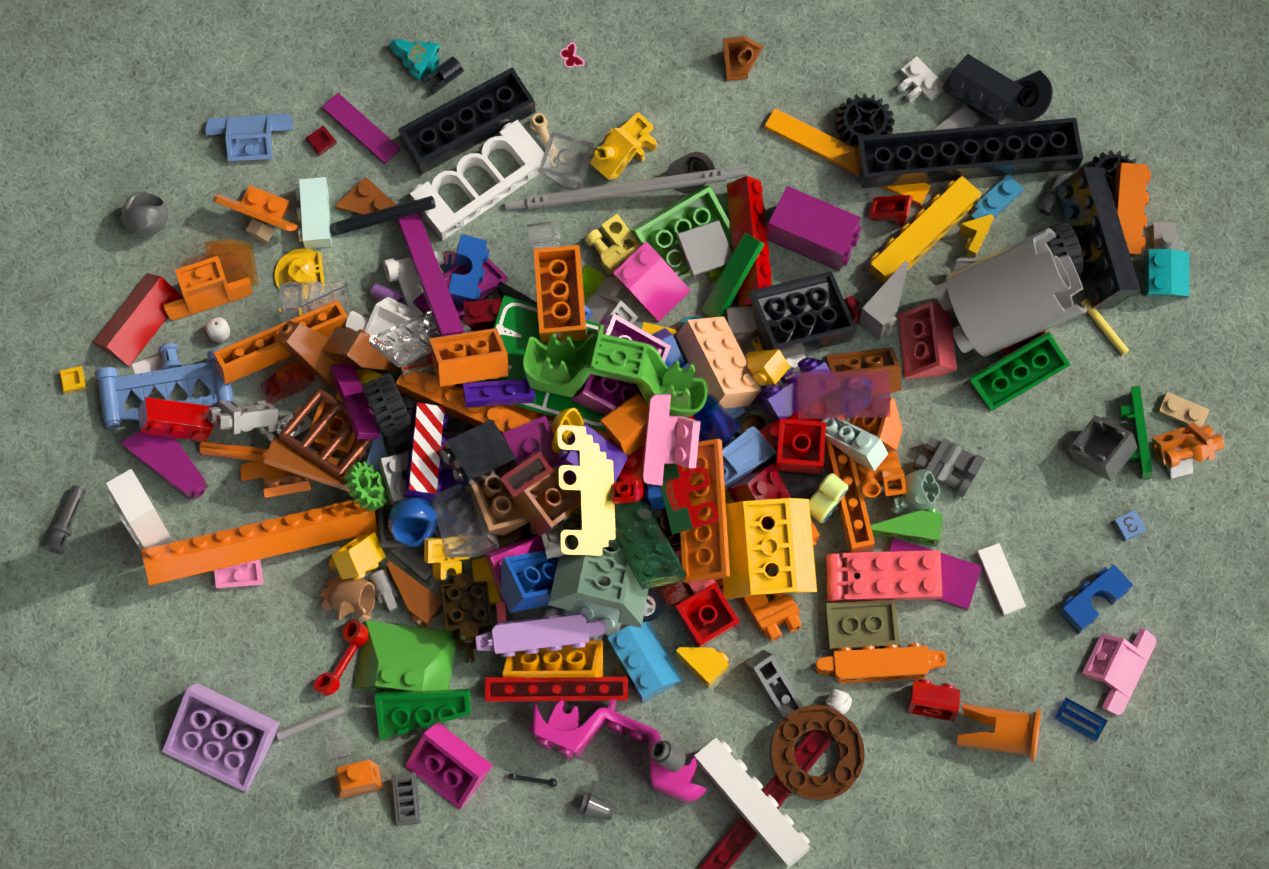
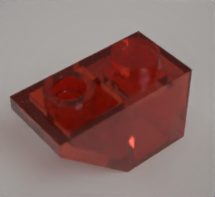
[261,361,315,405]

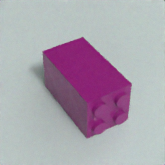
[767,186,862,271]

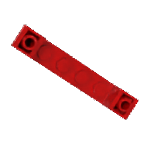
[612,445,645,504]

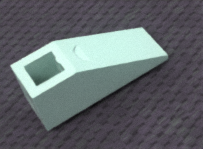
[821,413,888,471]

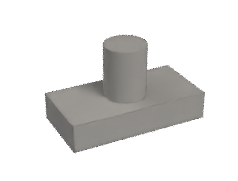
[1152,222,1177,250]

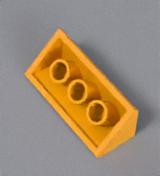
[503,640,603,678]

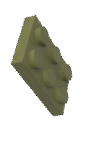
[826,599,900,651]

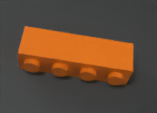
[1114,163,1151,254]

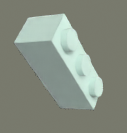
[296,177,332,249]

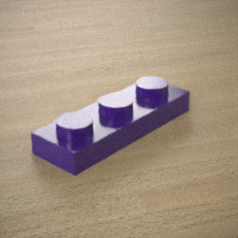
[462,379,535,408]

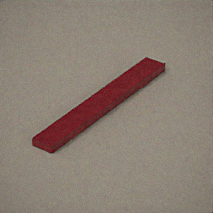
[699,730,834,869]

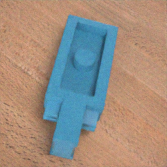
[970,174,1024,221]

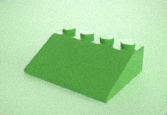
[629,186,733,280]

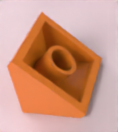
[600,393,649,456]

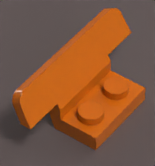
[213,185,298,231]
[164,256,252,320]
[241,450,323,498]

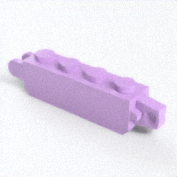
[476,612,607,657]

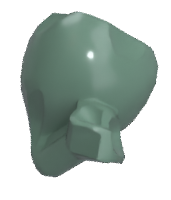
[890,469,940,514]

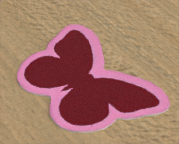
[560,42,585,67]

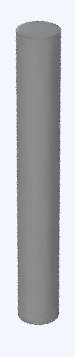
[276,705,345,742]

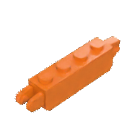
[815,643,946,684]

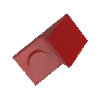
[869,195,913,227]

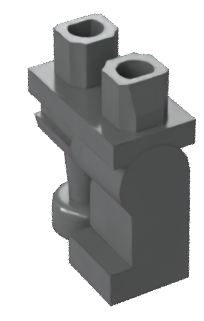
[913,437,985,497]

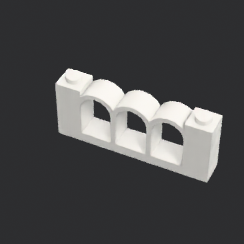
[410,120,549,241]

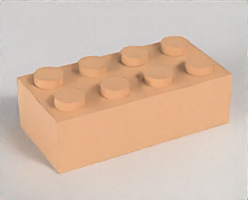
[676,316,761,410]

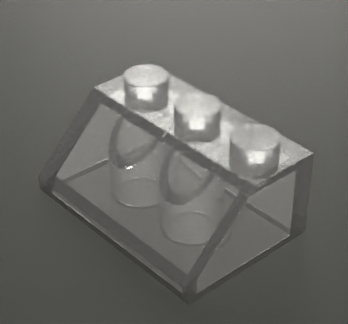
[432,483,499,558]

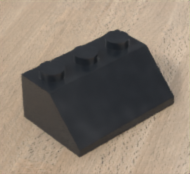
[942,54,1024,124]

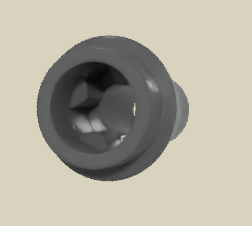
[578,793,615,820]

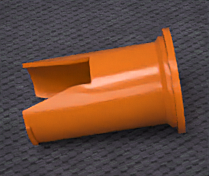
[957,703,1041,762]

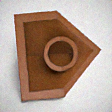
[722,35,764,81]

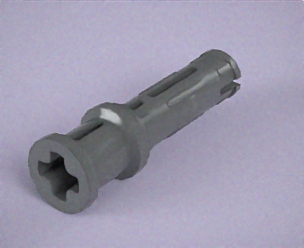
[44,485,86,555]

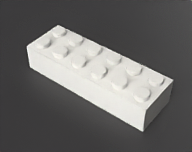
[106,469,174,551]

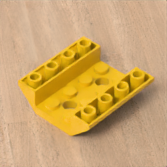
[722,498,817,599]

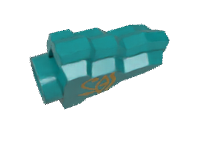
[389,39,441,81]

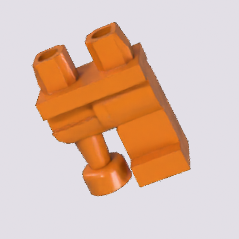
[1152,422,1224,468]
[856,450,906,498]
[742,573,801,642]

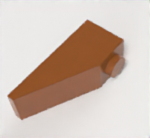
[387,561,443,628]

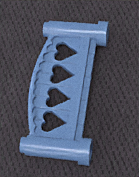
[94,348,234,429]

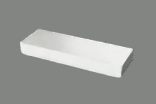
[977,543,1026,616]

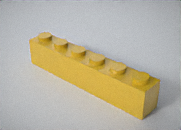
[869,176,981,285]

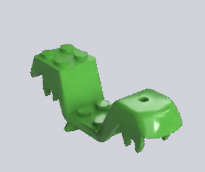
[523,325,708,418]

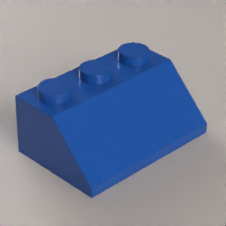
[500,550,559,613]

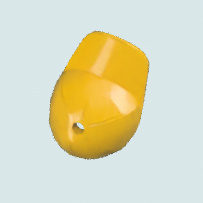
[551,408,584,454]

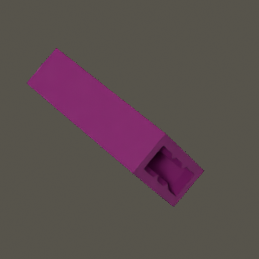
[122,430,208,500]

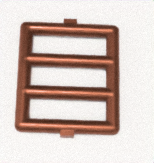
[278,388,380,479]

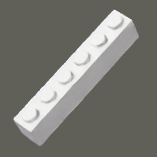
[694,738,810,869]

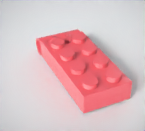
[826,550,943,602]

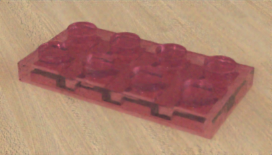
[797,370,890,419]

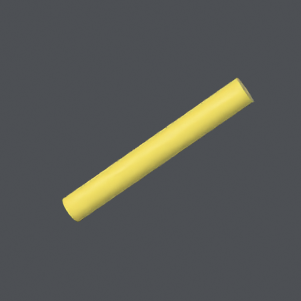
[1080,299,1129,356]

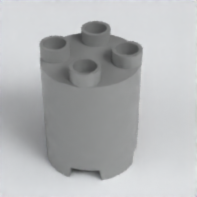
[935,228,1087,357]

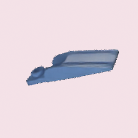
[722,427,776,488]

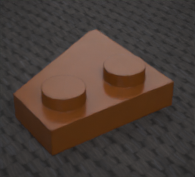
[335,177,396,216]

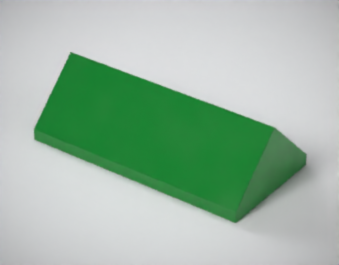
[970,331,1071,411]

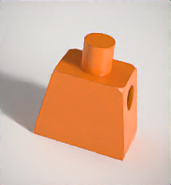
[334,760,383,799]

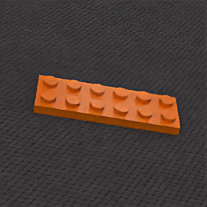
[680,439,730,583]

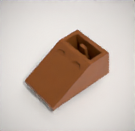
[322,327,401,371]

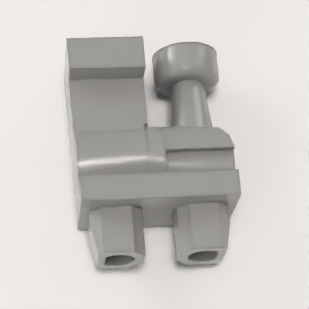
[208,400,278,434]

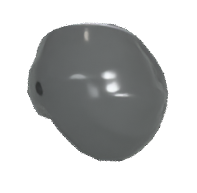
[120,191,168,236]

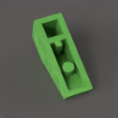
[871,509,943,546]

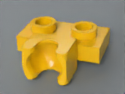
[620,112,657,162]
[424,534,470,580]

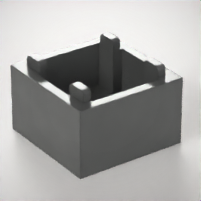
[1068,415,1138,481]

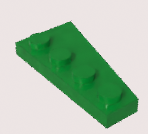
[375,689,472,741]

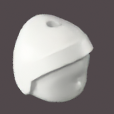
[205,317,230,343]
[825,689,852,715]

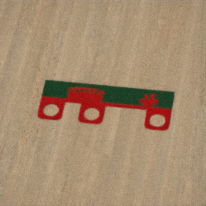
[660,415,719,534]

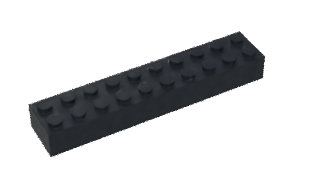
[855,118,1083,188]

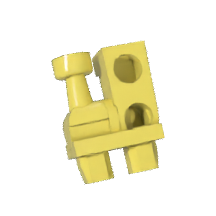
[584,214,641,278]

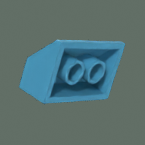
[607,621,683,704]

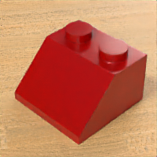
[776,418,826,474]
[675,582,740,647]
[907,679,960,722]

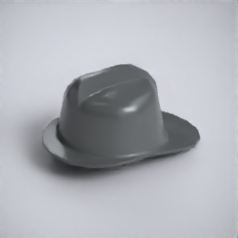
[667,151,715,193]

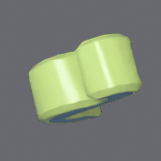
[809,473,848,523]

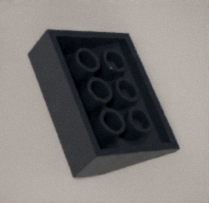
[749,271,857,358]

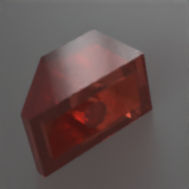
[655,564,692,607]

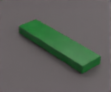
[701,233,765,318]

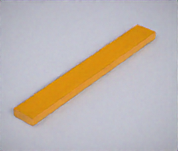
[764,108,931,207]

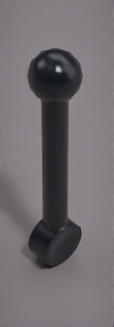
[508,773,557,787]

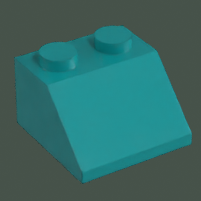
[1144,249,1189,297]

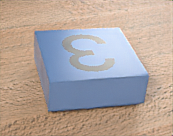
[1114,510,1146,541]

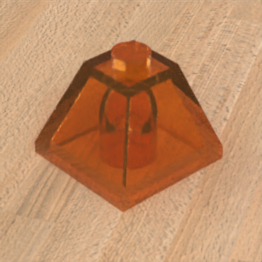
[205,238,259,286]

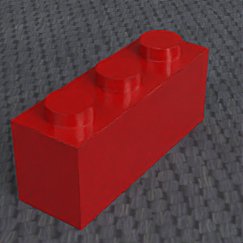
[138,397,214,441]

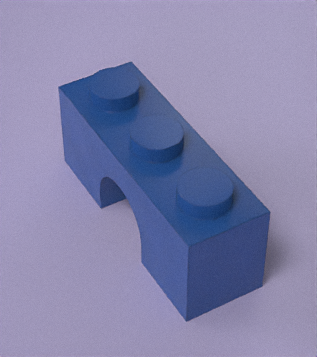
[448,234,490,307]
[1060,565,1133,634]

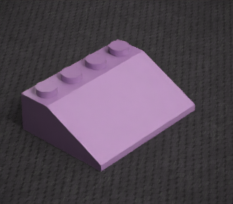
[162,683,280,792]

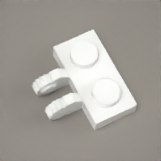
[897,57,944,102]

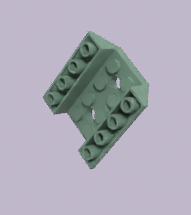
[548,527,655,628]

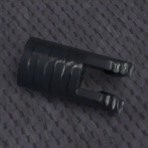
[421,56,464,95]

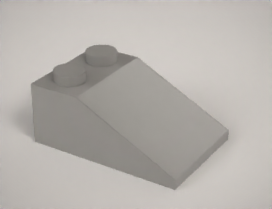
[859,261,909,341]

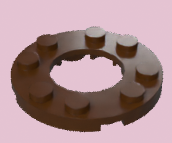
[770,705,865,801]

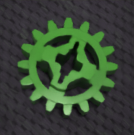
[344,461,388,511]

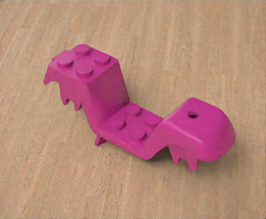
[528,699,707,803]

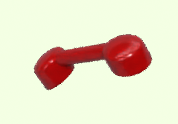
[313,619,369,696]

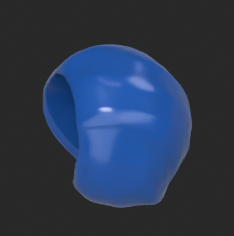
[388,497,438,547]

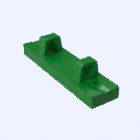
[1119,386,1152,479]

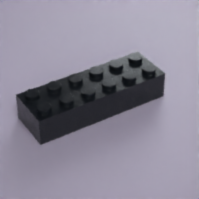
[398,67,536,174]
[1056,167,1141,309]

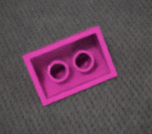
[405,722,493,810]

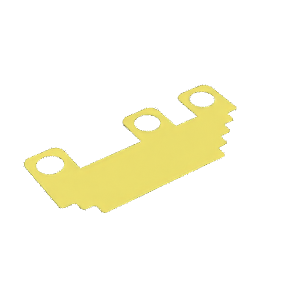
[558,425,616,556]

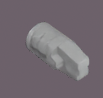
[368,569,398,613]

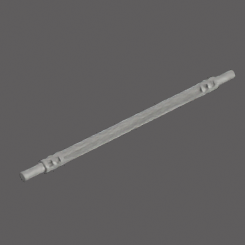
[505,167,748,211]

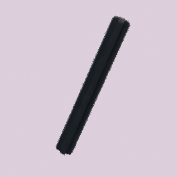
[330,196,436,236]

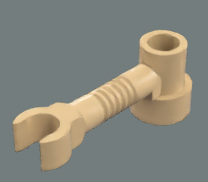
[530,113,564,168]

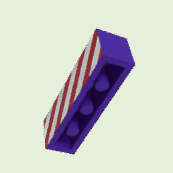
[404,402,447,501]

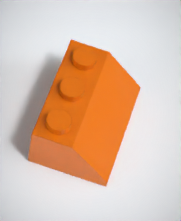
[429,328,508,387]

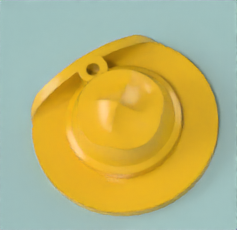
[275,248,325,301]

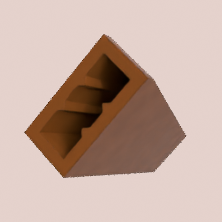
[275,321,358,392]

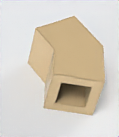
[245,219,275,244]

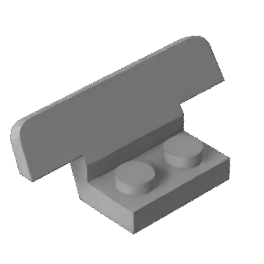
[586,277,638,324]

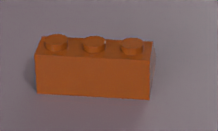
[826,347,901,396]

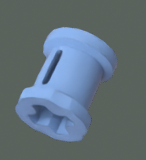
[158,343,182,370]

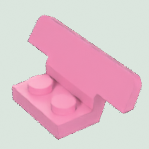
[642,394,700,486]
[214,559,263,588]
[1082,628,1156,715]

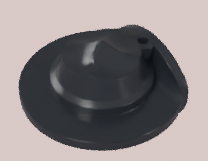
[1007,70,1053,122]

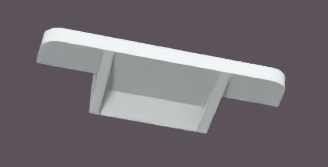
[346,297,429,355]

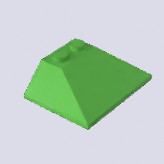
[354,620,456,692]

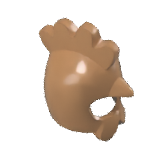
[321,574,376,621]

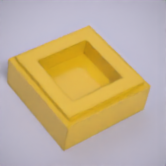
[59,366,87,394]

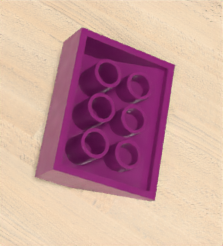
[571,314,671,415]

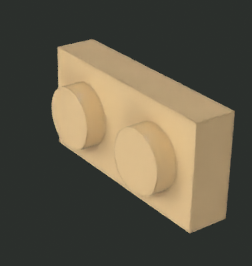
[1158,392,1210,427]

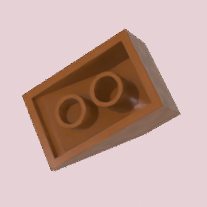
[512,467,581,536]

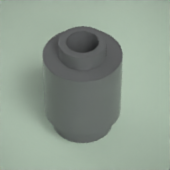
[650,741,686,772]

